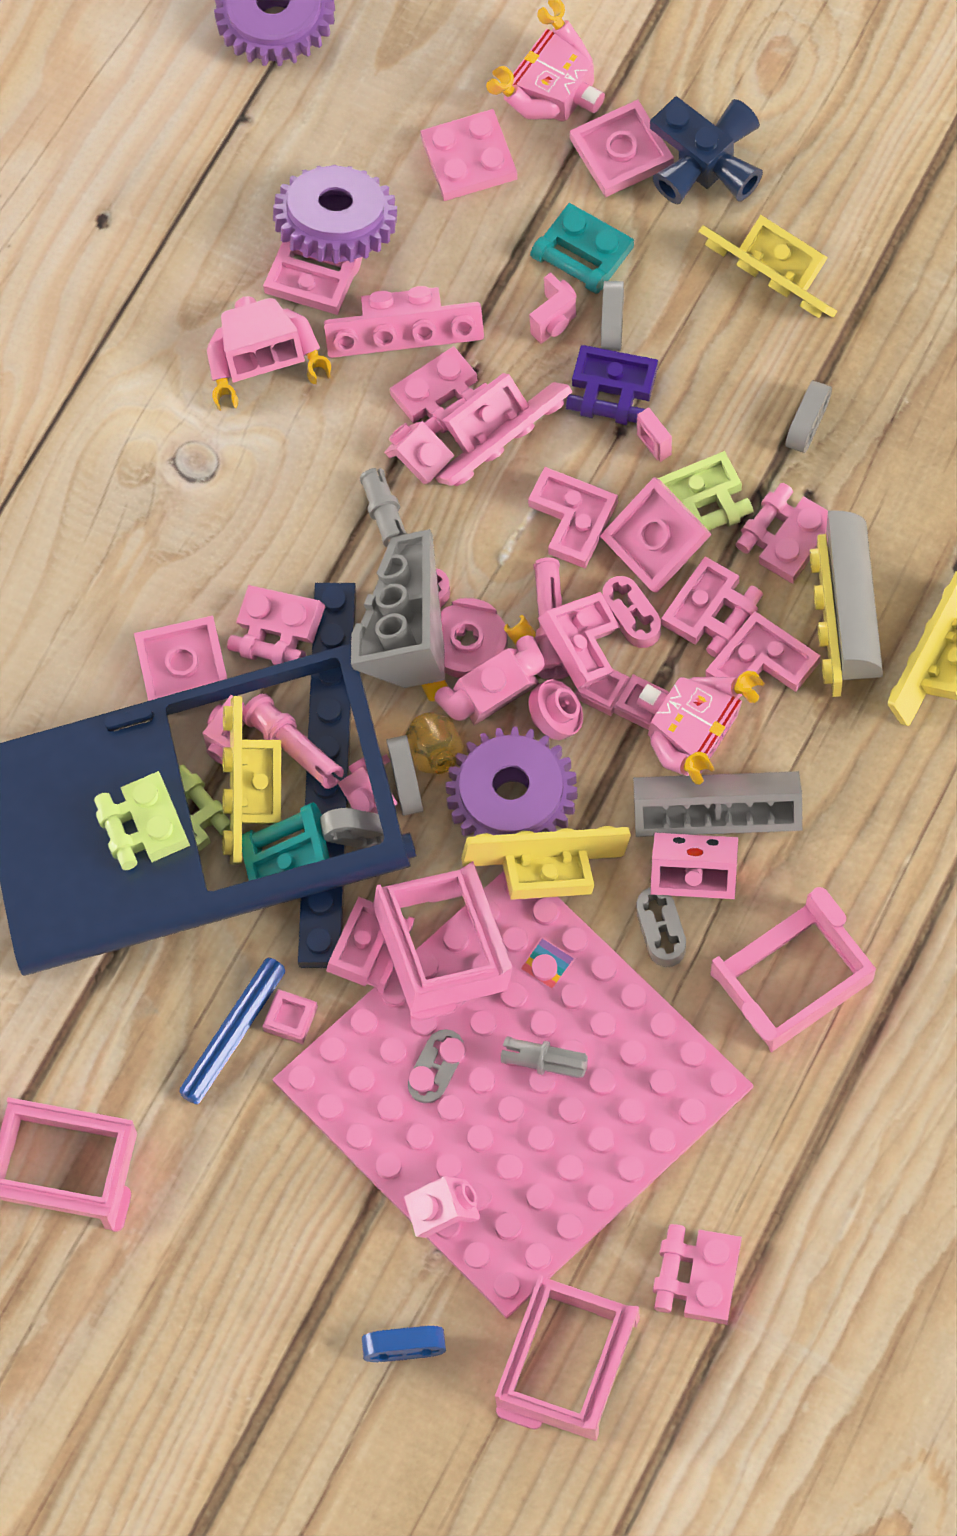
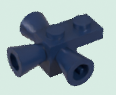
[650,96,763,204]

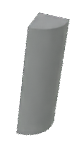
[826,511,883,680]
[633,771,803,837]

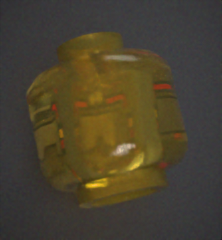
[405,712,464,774]

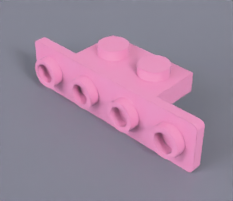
[324,286,484,358]
[435,373,572,486]

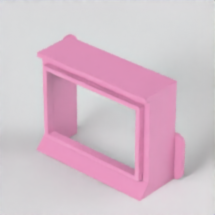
[373,861,513,1021]
[710,887,876,1052]
[0,1097,137,1232]
[495,1274,640,1441]

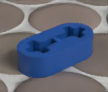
[361,1326,446,1363]

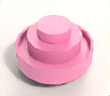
[528,679,583,741]

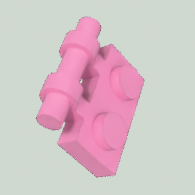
[390,346,487,434]
[735,483,828,584]
[661,556,763,658]
[227,585,325,665]
[653,1224,742,1325]

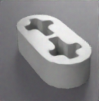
[601,281,624,351]
[785,380,832,453]
[386,735,423,816]
[320,808,384,848]
[636,887,686,967]
[408,1029,464,1104]

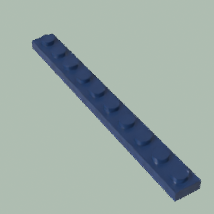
[298,583,356,968]

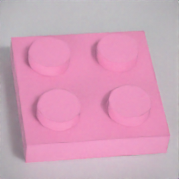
[570,100,674,198]
[420,109,518,201]
[600,477,712,593]
[134,616,227,701]

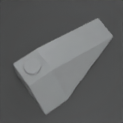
[351,529,445,688]

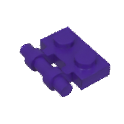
[566,345,658,425]

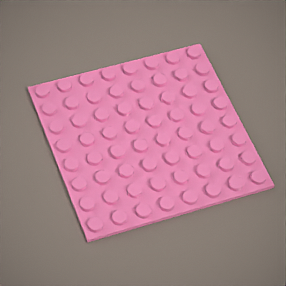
[272,871,753,1319]

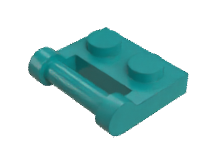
[530,202,634,294]
[242,802,330,881]

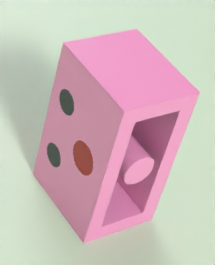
[651,833,738,899]

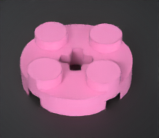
[440,598,508,678]

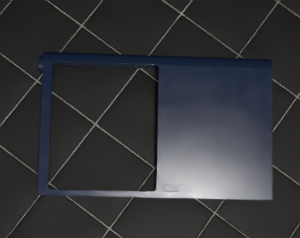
[0,644,417,976]

